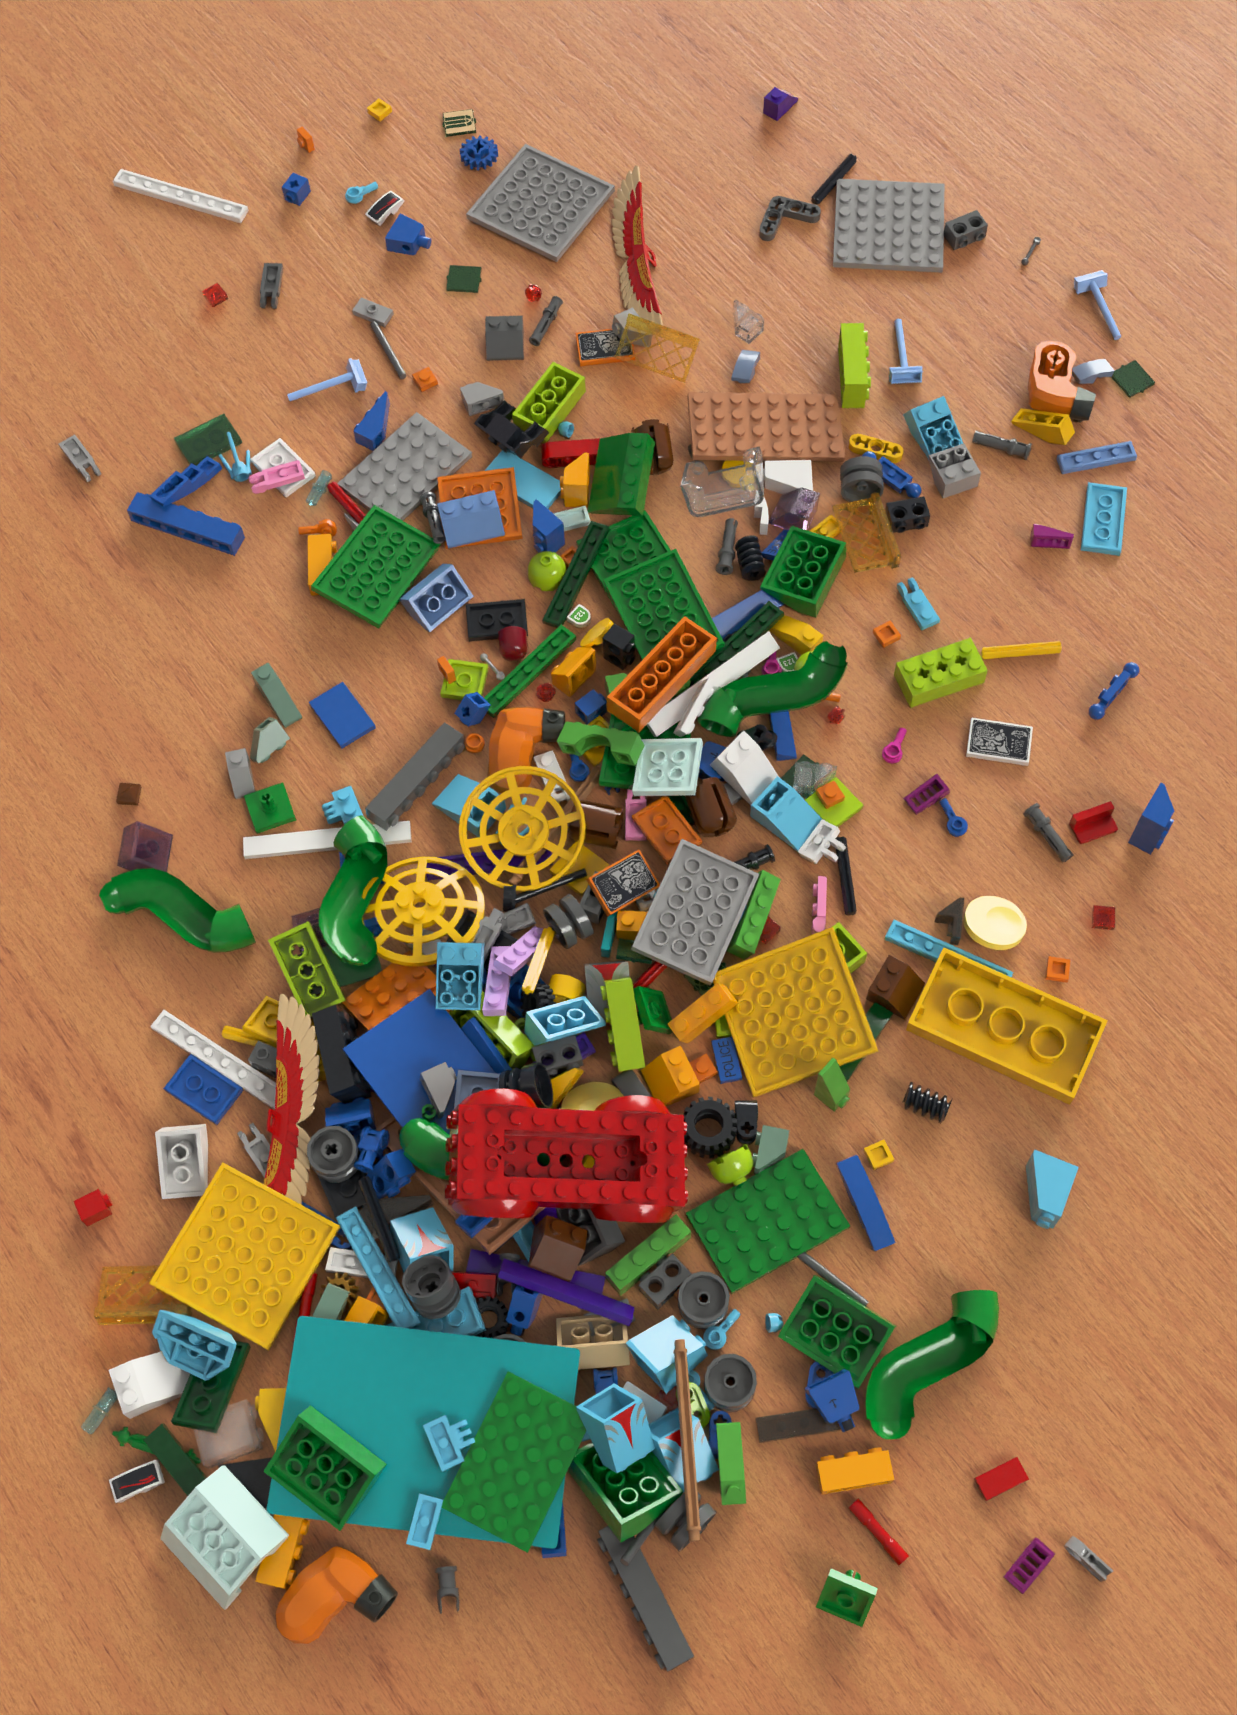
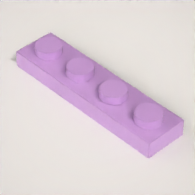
[493,926,543,976]
[482,946,511,1016]

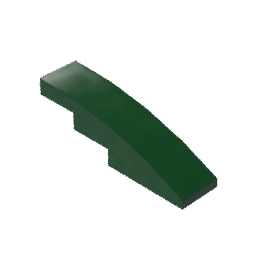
[840,1002,894,1082]

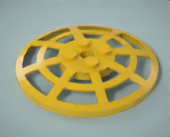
[459,766,586,892]
[362,857,485,967]

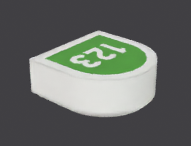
[567,604,591,628]
[776,652,798,672]

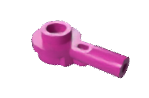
[762,651,782,675]
[882,728,907,764]

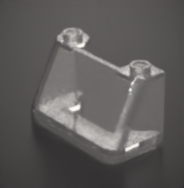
[680,446,764,517]

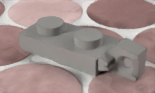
[471,908,504,962]

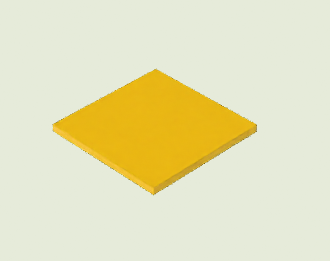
[713,927,879,1098]
[149,1162,340,1351]

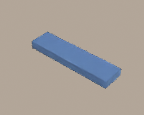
[1056,441,1137,474]

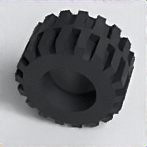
[684,1097,737,1159]

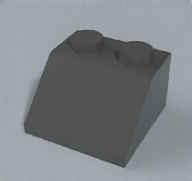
[485,315,524,361]

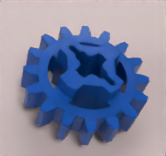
[460,135,498,171]

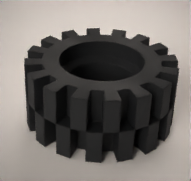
[520,984,556,1020]
[475,1296,510,1338]

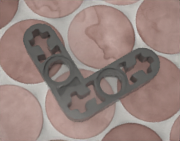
[759,196,821,241]

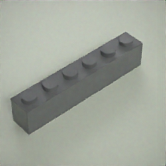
[365,722,465,831]
[597,1526,694,1672]

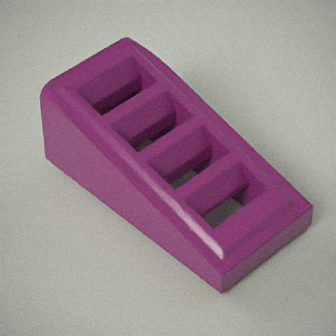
[1030,524,1074,549]
[903,774,950,815]
[1003,1537,1055,1594]

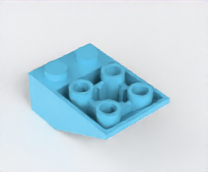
[903,396,963,459]
[432,774,506,837]
[750,776,822,852]
[436,942,484,1010]

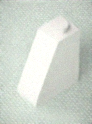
[760,460,813,503]

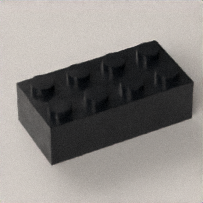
[312,1004,372,1104]

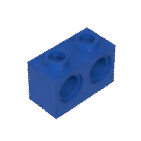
[366,1148,416,1199]

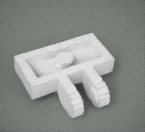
[798,819,846,864]

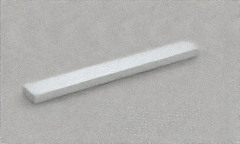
[113,169,249,223]
[647,632,780,737]
[243,821,412,859]
[150,1010,276,1110]

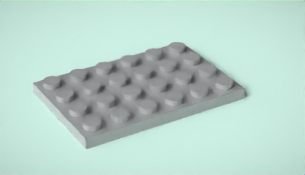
[337,412,472,521]
[631,839,759,986]

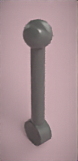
[1021,237,1041,265]

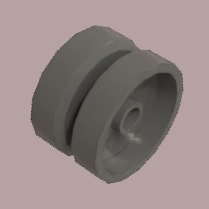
[840,456,884,504]
[543,894,594,949]
[307,1126,360,1183]
[678,1271,730,1330]
[704,1354,757,1412]
[655,1493,717,1552]

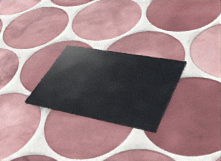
[219,1458,272,1508]

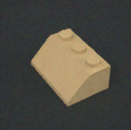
[556,1315,630,1370]

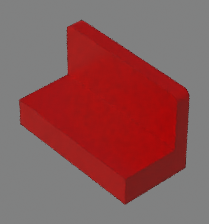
[1069,801,1118,844]

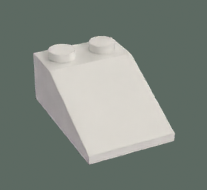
[710,731,780,805]
[155,1124,208,1199]
[109,1351,190,1419]

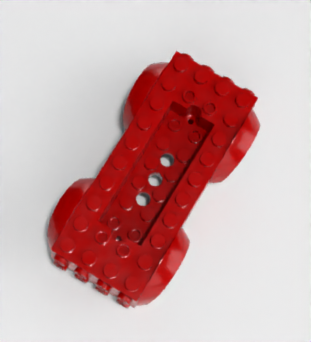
[445,1089,688,1223]

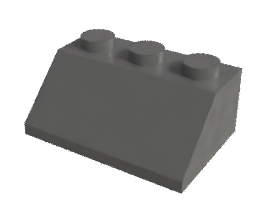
[555,1208,625,1266]

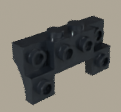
[474,400,549,459]

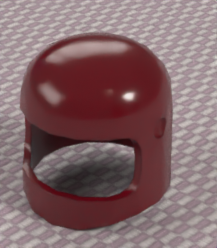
[498,626,528,661]

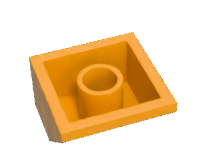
[560,453,590,508]
[551,647,596,697]
[641,1046,700,1107]

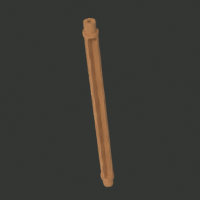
[508,759,603,886]
[673,1339,701,1542]

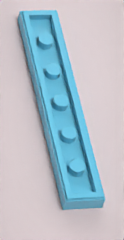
[884,920,1013,977]
[336,1206,421,1329]

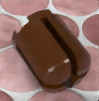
[631,419,674,475]
[684,777,737,838]
[568,800,624,849]

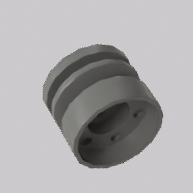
[402,1255,461,1319]

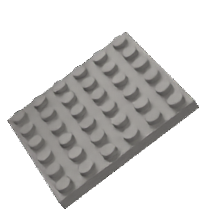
[466,144,615,262]
[833,179,945,273]

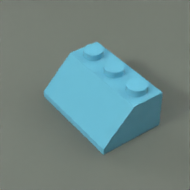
[524,996,606,1046]

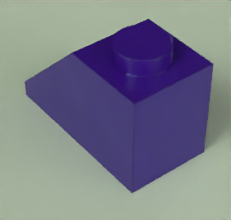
[763,87,798,121]

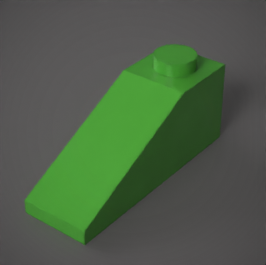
[814,1058,850,1112]
[716,1422,746,1505]

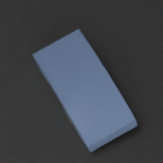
[731,350,760,383]
[1072,359,1115,384]

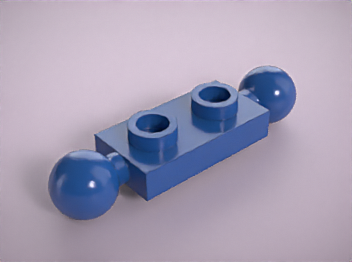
[862,451,922,498]
[1088,662,1140,720]

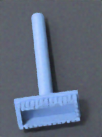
[1074,270,1121,340]
[889,319,923,384]
[287,358,367,401]

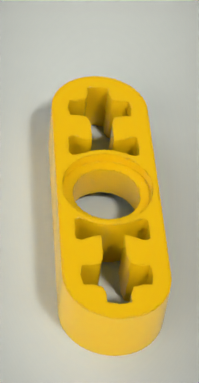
[849,434,903,463]

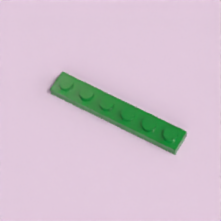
[484,624,576,718]

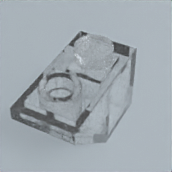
[733,300,764,344]
[793,761,837,795]

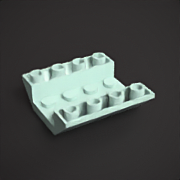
[160,1465,289,1610]

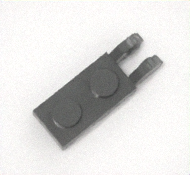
[260,263,283,309]

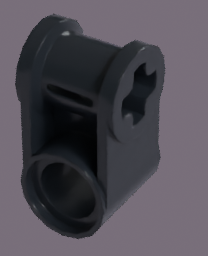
[737,724,777,751]
[735,1100,758,1145]

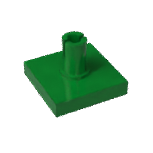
[244,782,296,834]
[633,986,673,1034]
[816,1569,878,1627]

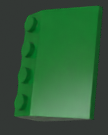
[588,433,655,516]
[760,526,846,618]
[778,1275,896,1389]
[263,1405,387,1531]
[568,1442,683,1543]

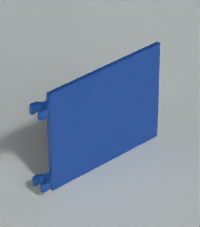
[343,989,496,1134]

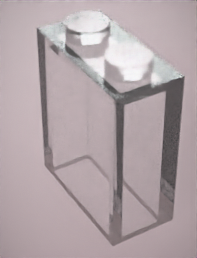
[194,1399,265,1469]

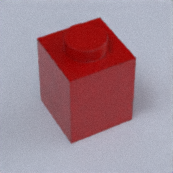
[73,1189,113,1227]

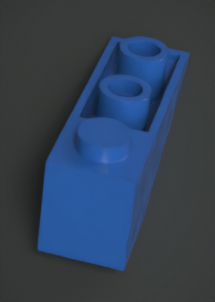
[353,391,390,451]

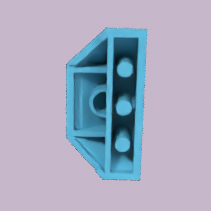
[152,1310,237,1381]

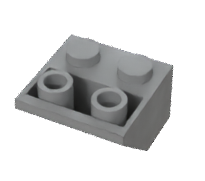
[929,443,981,498]

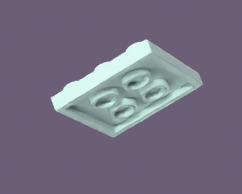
[632,738,703,796]

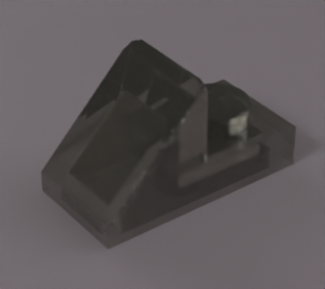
[934,897,964,945]

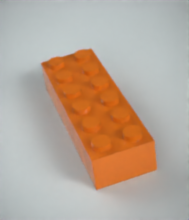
[607,616,717,732]

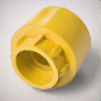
[548,974,586,1004]

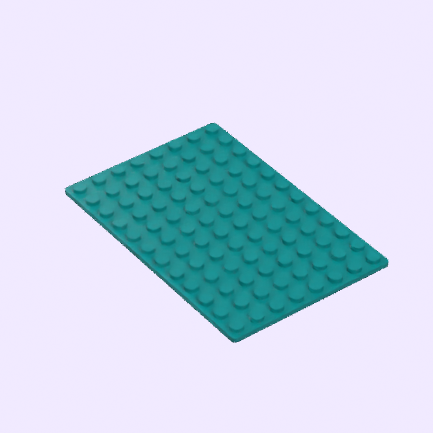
[267,1316,580,1549]

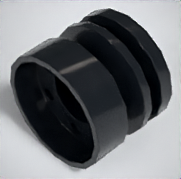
[499,1062,553,1108]

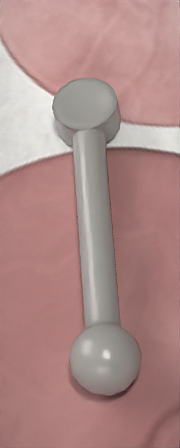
[480,653,505,680]

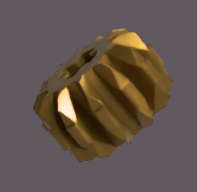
[320,1272,360,1312]

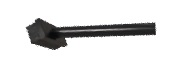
[503,868,587,912]

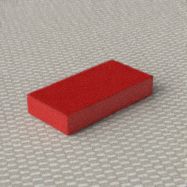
[974,1457,1029,1501]

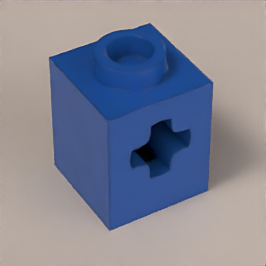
[282,173,311,206]
[574,689,607,725]
[454,692,491,726]

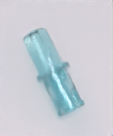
[306,470,332,506]
[81,1387,118,1435]

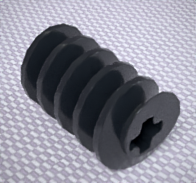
[735,535,766,581]
[902,1081,953,1124]

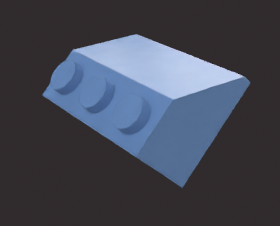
[437,490,505,549]
[400,563,474,632]

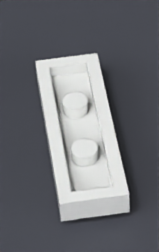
[674,678,715,737]
[325,1247,399,1278]

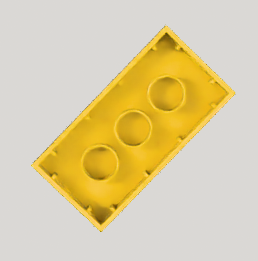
[906,947,1108,1105]

